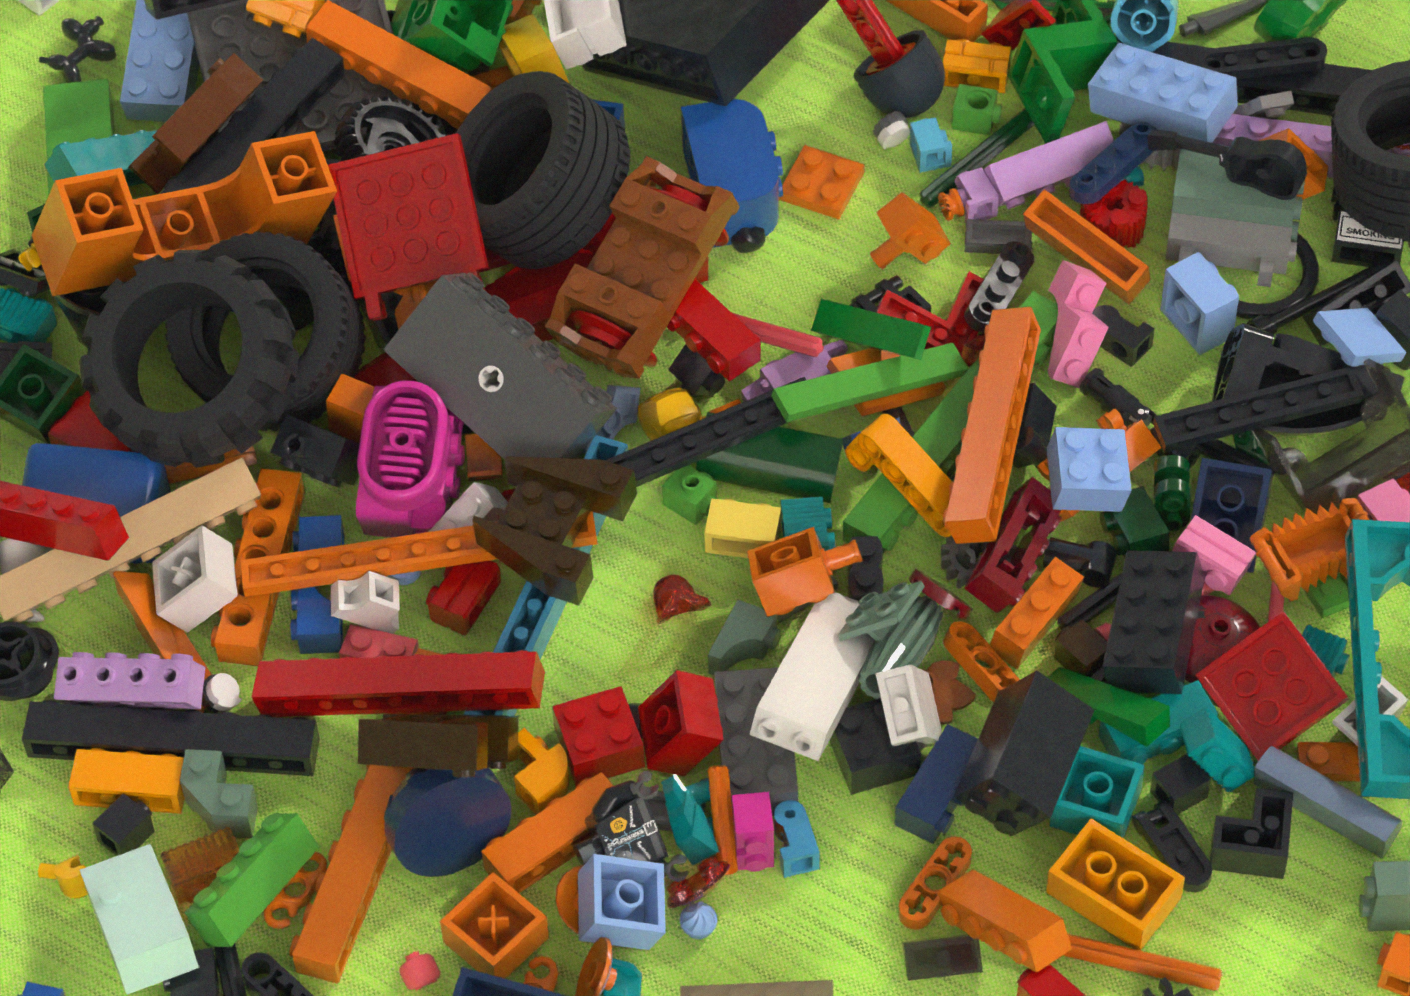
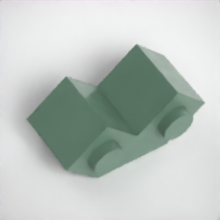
[180,749,258,838]

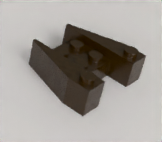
[472,456,637,606]
[358,714,519,777]

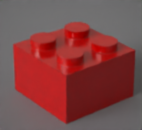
[638,670,723,777]
[552,686,645,787]

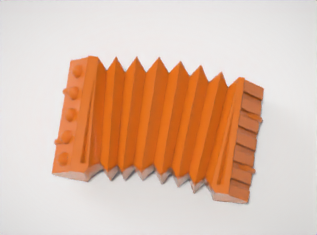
[1249,498,1369,602]

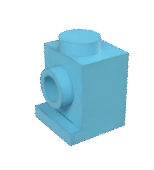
[910,118,952,173]

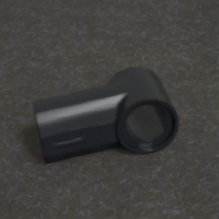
[1042,537,1117,588]

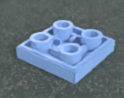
[1313,308,1406,367]

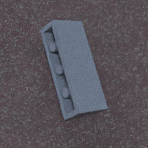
[1254,746,1403,859]

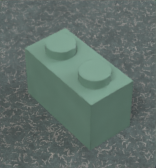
[1359,861,1410,931]

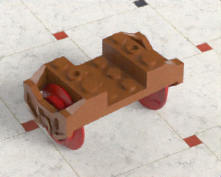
[545,156,740,379]

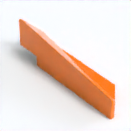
[112,571,212,713]

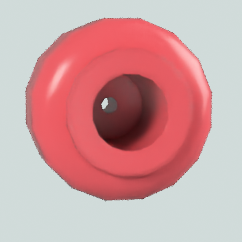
[399,951,440,991]

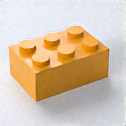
[1046,819,1185,950]

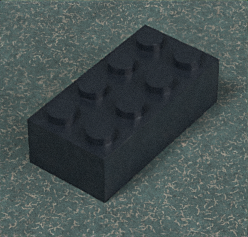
[1103,551,1205,694]

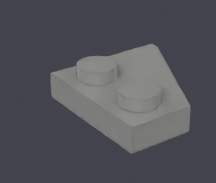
[1233,91,1294,120]

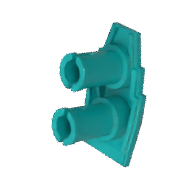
[661,774,719,866]

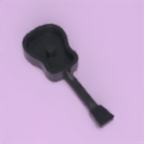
[1147,130,1307,200]

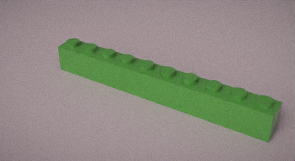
[843,291,1058,553]

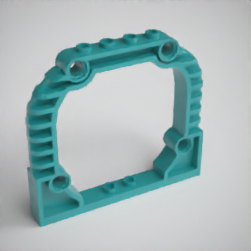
[1345,519,1410,799]

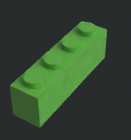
[185,813,320,947]

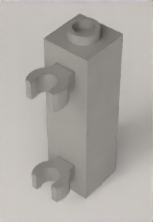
[1166,213,1297,287]

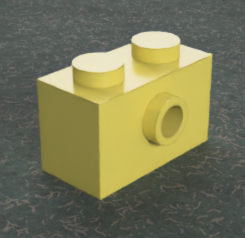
[704,499,781,558]

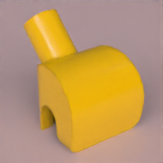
[38,855,88,899]

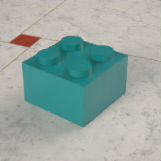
[1050,746,1145,839]

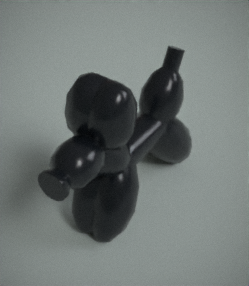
[39,16,116,83]

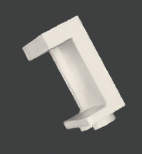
[875,664,942,749]

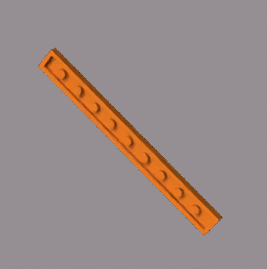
[241,511,598,597]

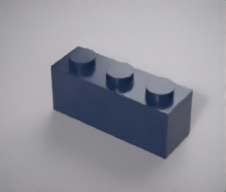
[895,724,978,844]

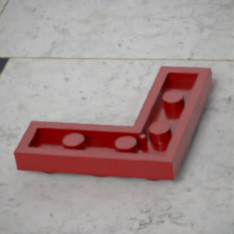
[876,271,984,363]

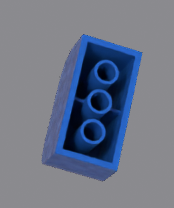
[681,99,783,248]

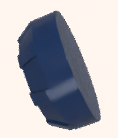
[384,767,511,877]

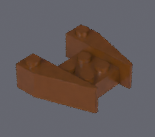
[128,53,263,194]

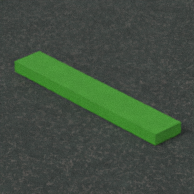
[771,343,968,422]

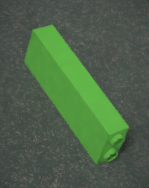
[44,79,115,196]

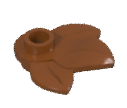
[922,660,976,724]

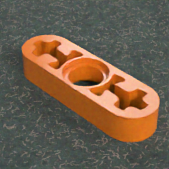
[943,621,1020,702]
[899,836,972,930]

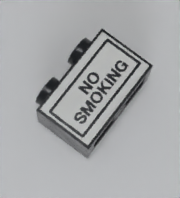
[1332,210,1404,267]

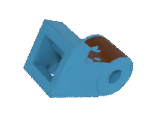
[774,800,820,878]

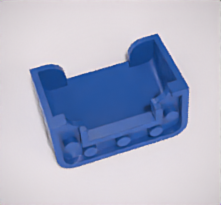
[22,443,171,564]

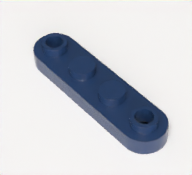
[1069,122,1157,204]

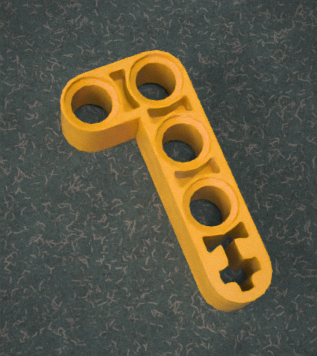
[845,414,952,537]

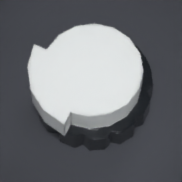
[202,673,242,714]

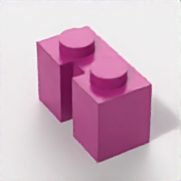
[732,792,774,872]

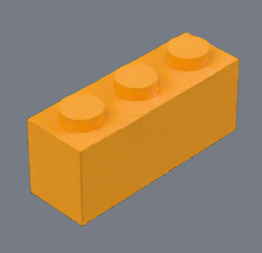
[68,748,185,814]

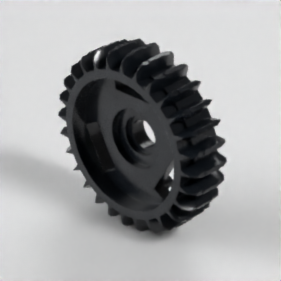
[333,95,448,162]

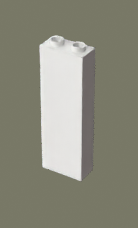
[749,592,875,761]

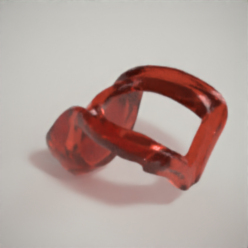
[653,574,711,624]

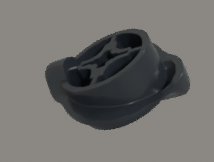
[0,622,59,701]

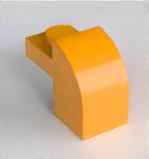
[514,728,569,815]

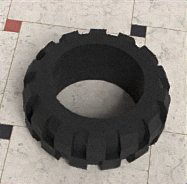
[79,250,299,468]

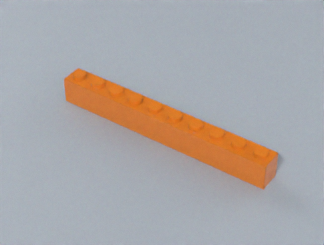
[290,648,447,984]

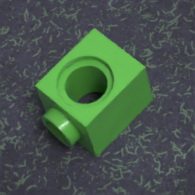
[952,84,1002,135]

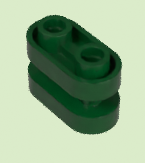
[1153,455,1191,531]

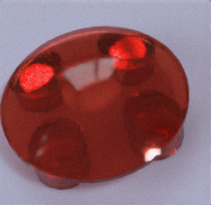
[666,855,730,908]

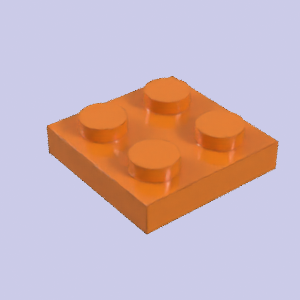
[779,145,865,220]

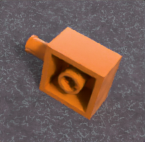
[747,527,863,617]

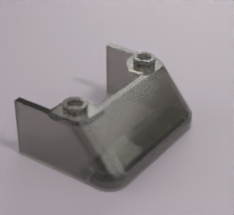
[1252,358,1410,515]

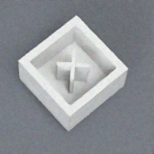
[152,525,238,633]

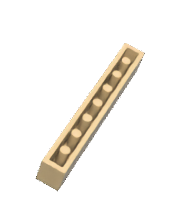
[0,457,261,623]

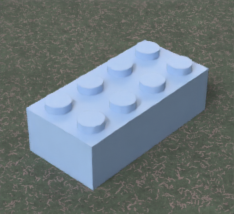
[120,0,200,122]
[1088,42,1238,142]

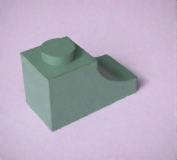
[708,599,781,675]

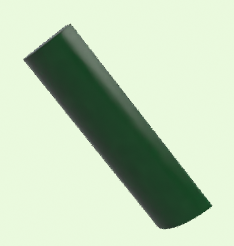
[695,412,843,503]

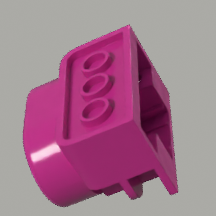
[356,381,465,537]

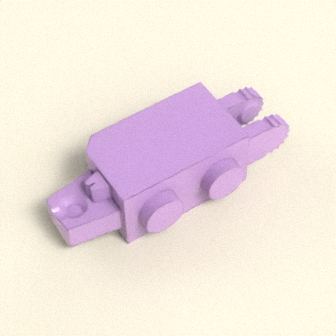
[741,340,848,402]

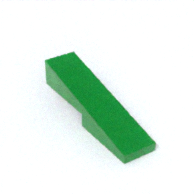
[811,299,931,360]
[1048,667,1170,747]

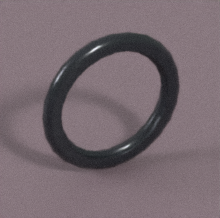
[1236,233,1320,319]

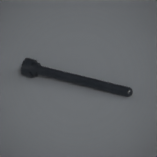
[1247,263,1383,337]

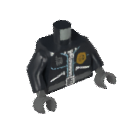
[573,771,689,882]

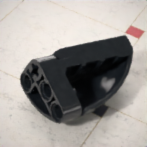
[1212,323,1405,436]

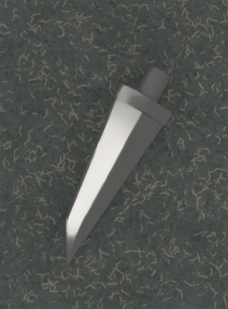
[1179,0,1267,37]

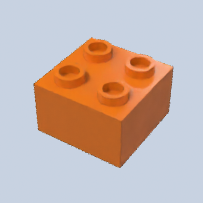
[440,872,549,979]

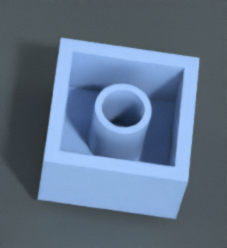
[1160,252,1239,355]
[1047,427,1132,512]
[578,854,666,950]

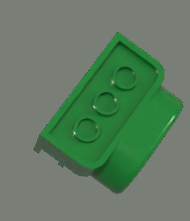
[391,0,513,72]

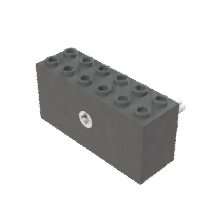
[383,273,618,459]

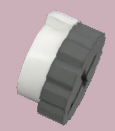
[873,111,910,150]

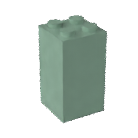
[1170,149,1305,242]

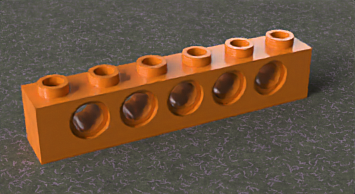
[211,468,305,666]

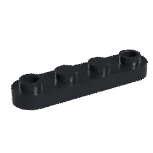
[1198,37,1327,79]
[964,241,1034,333]

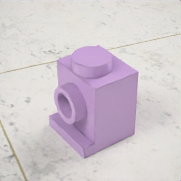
[954,167,999,223]

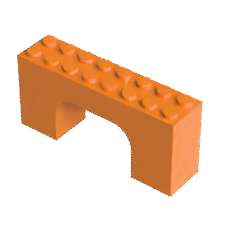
[32,131,337,296]

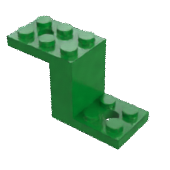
[1007,0,1117,144]

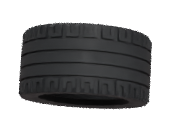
[1331,60,1410,240]
[456,71,630,270]
[165,231,366,431]

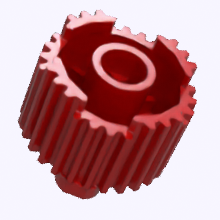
[1080,179,1148,248]

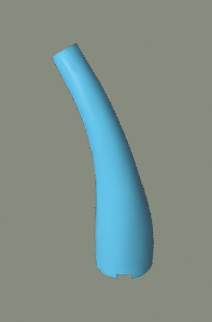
[1111,0,1178,52]

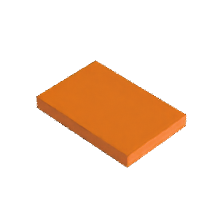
[826,348,946,417]

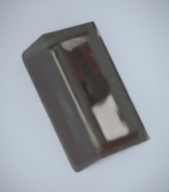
[902,934,983,981]

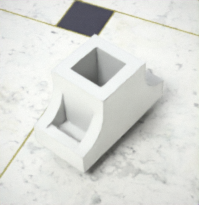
[331,571,400,634]

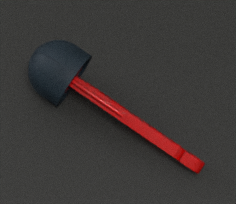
[836,0,945,118]

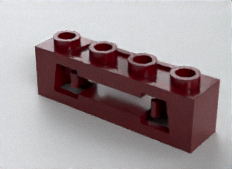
[964,477,1062,614]

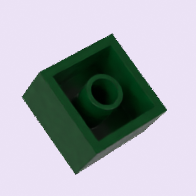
[0,344,87,444]

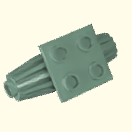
[837,581,943,699]

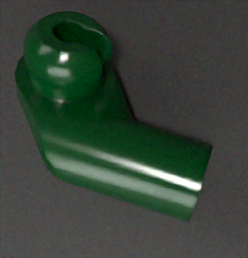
[1233,430,1275,467]

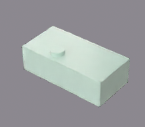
[80,844,199,995]

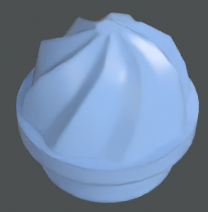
[680,901,717,939]

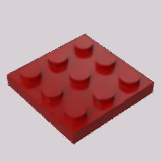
[1195,611,1349,761]

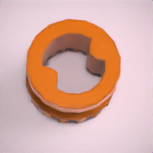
[938,188,964,221]

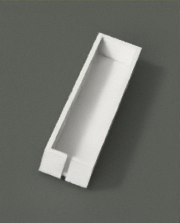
[544,0,626,70]

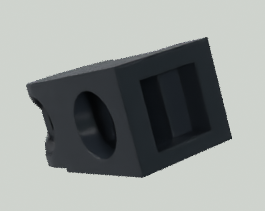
[1092,305,1155,367]

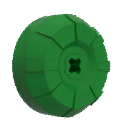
[1254,0,1347,42]

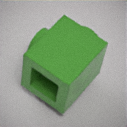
[662,465,718,525]

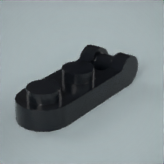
[1132,800,1212,892]

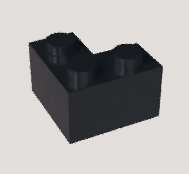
[1210,788,1293,879]

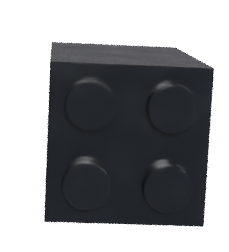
[954,671,1094,836]

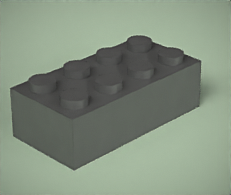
[714,667,798,816]

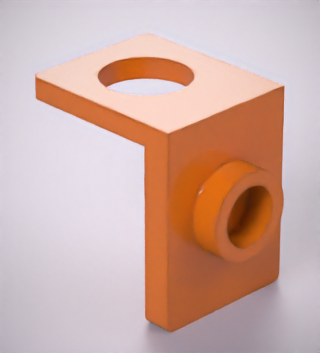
[465,434,503,481]

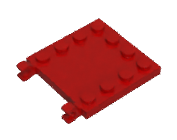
[328,133,489,321]

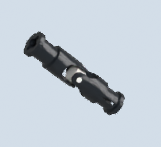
[1079,368,1201,469]

